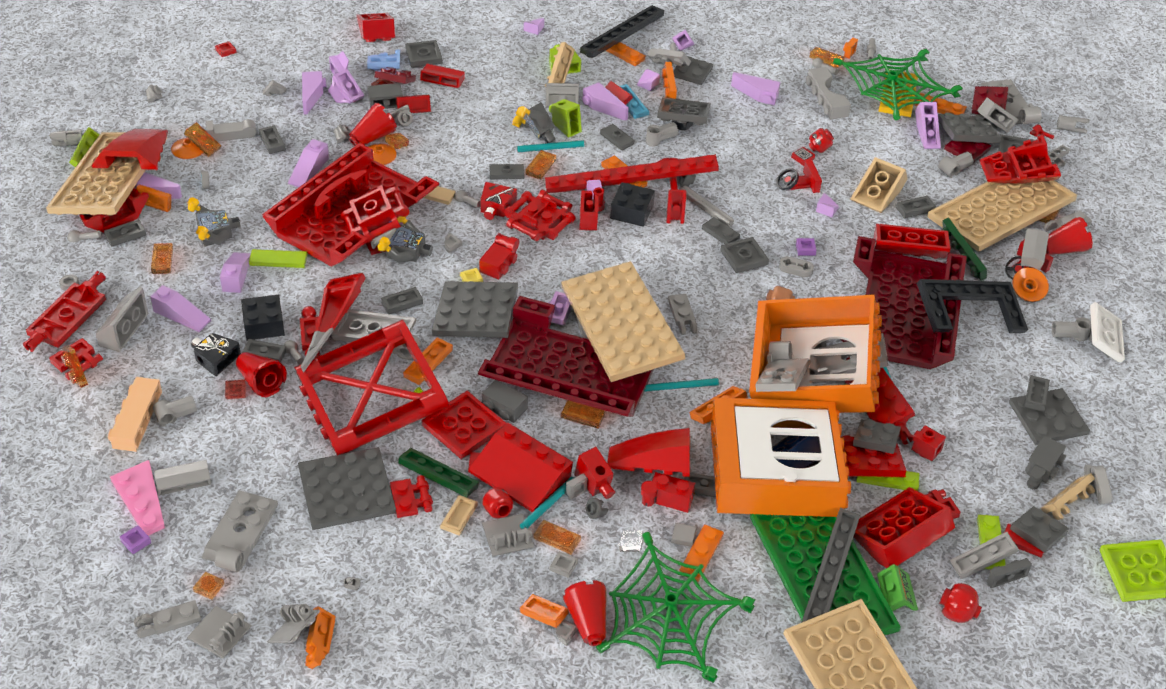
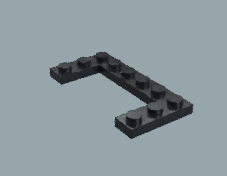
[917,279,1028,333]

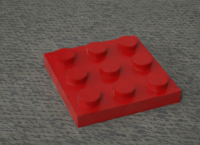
[421,391,507,460]
[840,435,907,477]

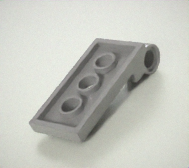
[981,79,1042,125]
[331,309,421,360]
[810,333,888,375]
[755,341,811,392]
[202,490,278,572]

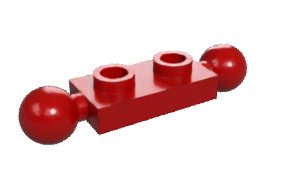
[300,306,322,358]

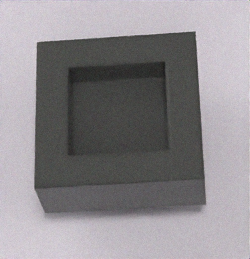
[680,174,696,187]

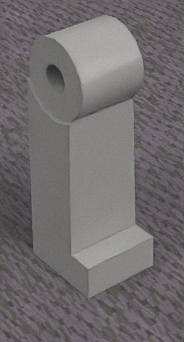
[206,119,256,143]

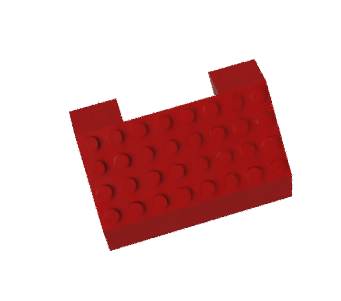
[262,143,439,267]

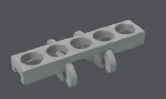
[1048,145,1070,168]

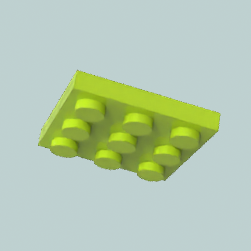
[1099,539,1166,602]

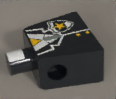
[191,333,241,377]

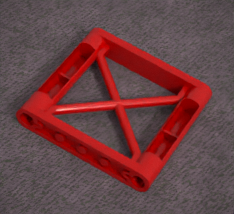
[294,320,449,456]

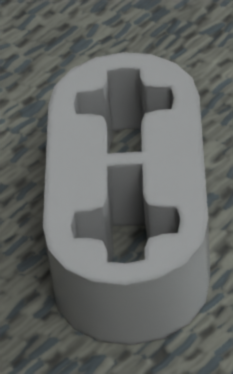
[779,256,814,277]
[1091,465,1112,505]

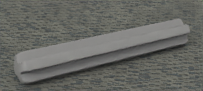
[680,185,734,227]

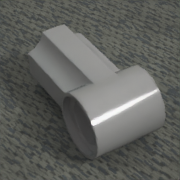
[646,122,679,147]
[938,152,974,178]
[1051,317,1091,341]
[153,396,197,426]

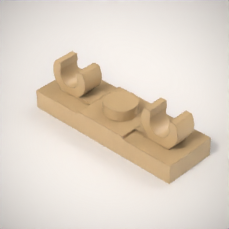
[545,42,575,87]
[1041,473,1095,520]

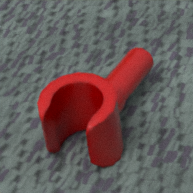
[1030,124,1054,139]

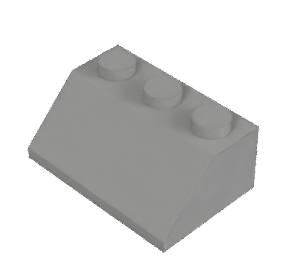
[96,287,149,352]

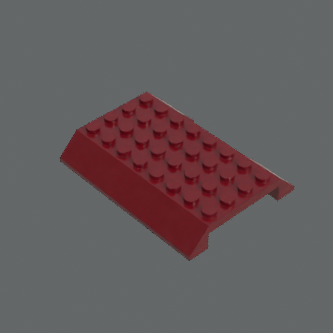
[840,236,967,370]
[478,296,654,417]

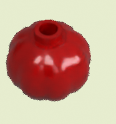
[939,583,982,623]

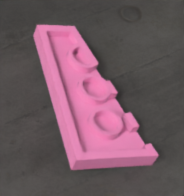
[110,460,165,536]

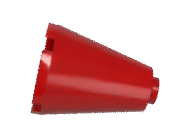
[349,103,397,146]
[1046,217,1093,255]
[236,352,287,398]
[563,580,607,646]

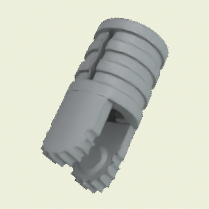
[1057,115,1089,134]
[49,129,83,146]

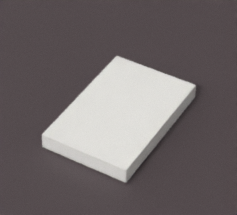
[1090,302,1125,362]

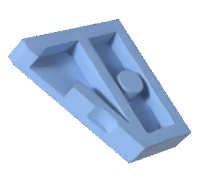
[367,49,400,71]

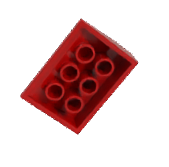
[468,423,573,512]
[853,487,955,568]

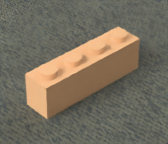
[108,377,162,452]

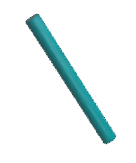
[517,140,584,152]
[644,378,719,392]
[520,476,574,529]

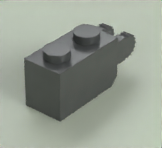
[1025,436,1066,490]

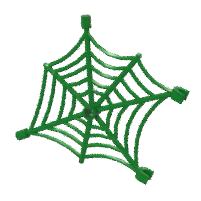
[833,49,963,120]
[596,532,756,683]

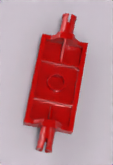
[23,271,106,352]
[844,357,915,445]

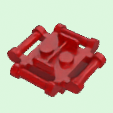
[341,185,410,243]
[503,189,576,241]

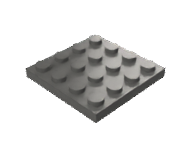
[432,281,518,338]
[298,447,396,530]

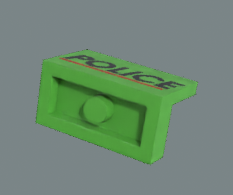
[877,564,918,612]

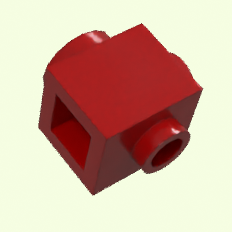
[911,425,946,461]

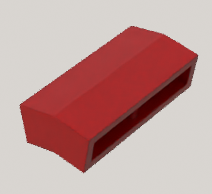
[420,64,465,88]

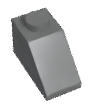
[977,98,1018,133]

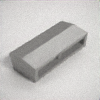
[1021,228,1049,270]
[154,460,212,496]

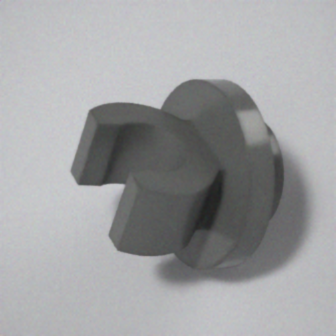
[585,498,609,519]

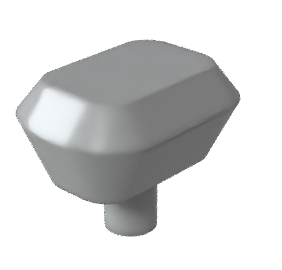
[344,577,360,590]

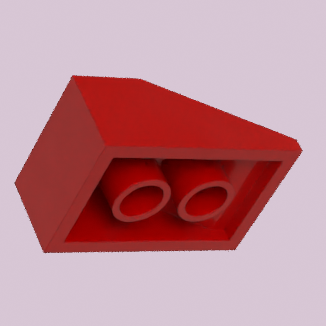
[356,13,395,42]

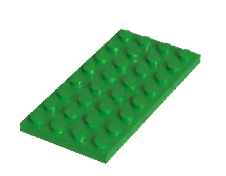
[750,514,901,636]

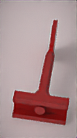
[658,158,686,224]

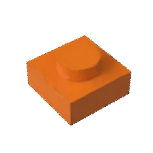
[843,37,858,59]

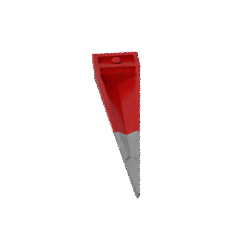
[301,272,366,372]

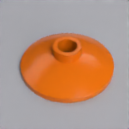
[171,137,206,159]
[368,144,397,165]
[1012,268,1049,302]

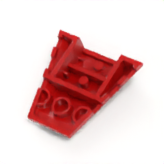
[91,129,168,170]
[979,134,1061,184]
[79,188,149,233]
[607,428,690,477]

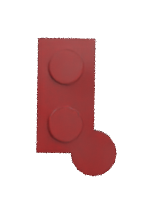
[579,187,605,231]
[479,233,520,280]
[641,472,695,513]

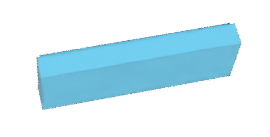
[619,84,649,119]

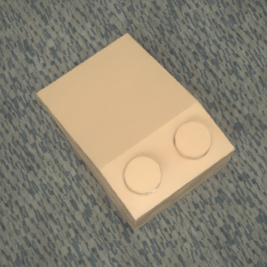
[850,157,908,213]

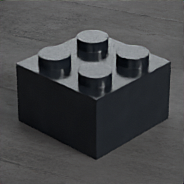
[610,182,655,227]
[241,294,285,341]

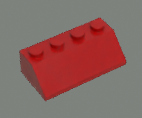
[873,223,951,259]

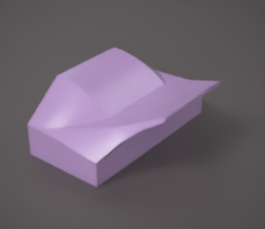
[329,51,349,74]
[328,69,364,103]
[548,291,572,325]

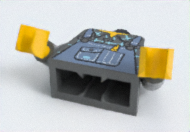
[512,102,556,143]
[187,197,241,247]
[378,216,433,263]

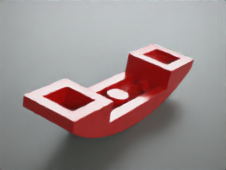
[315,170,368,220]

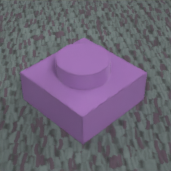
[796,238,817,256]
[119,525,151,554]

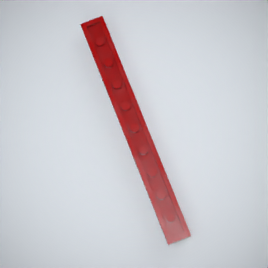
[545,154,719,193]

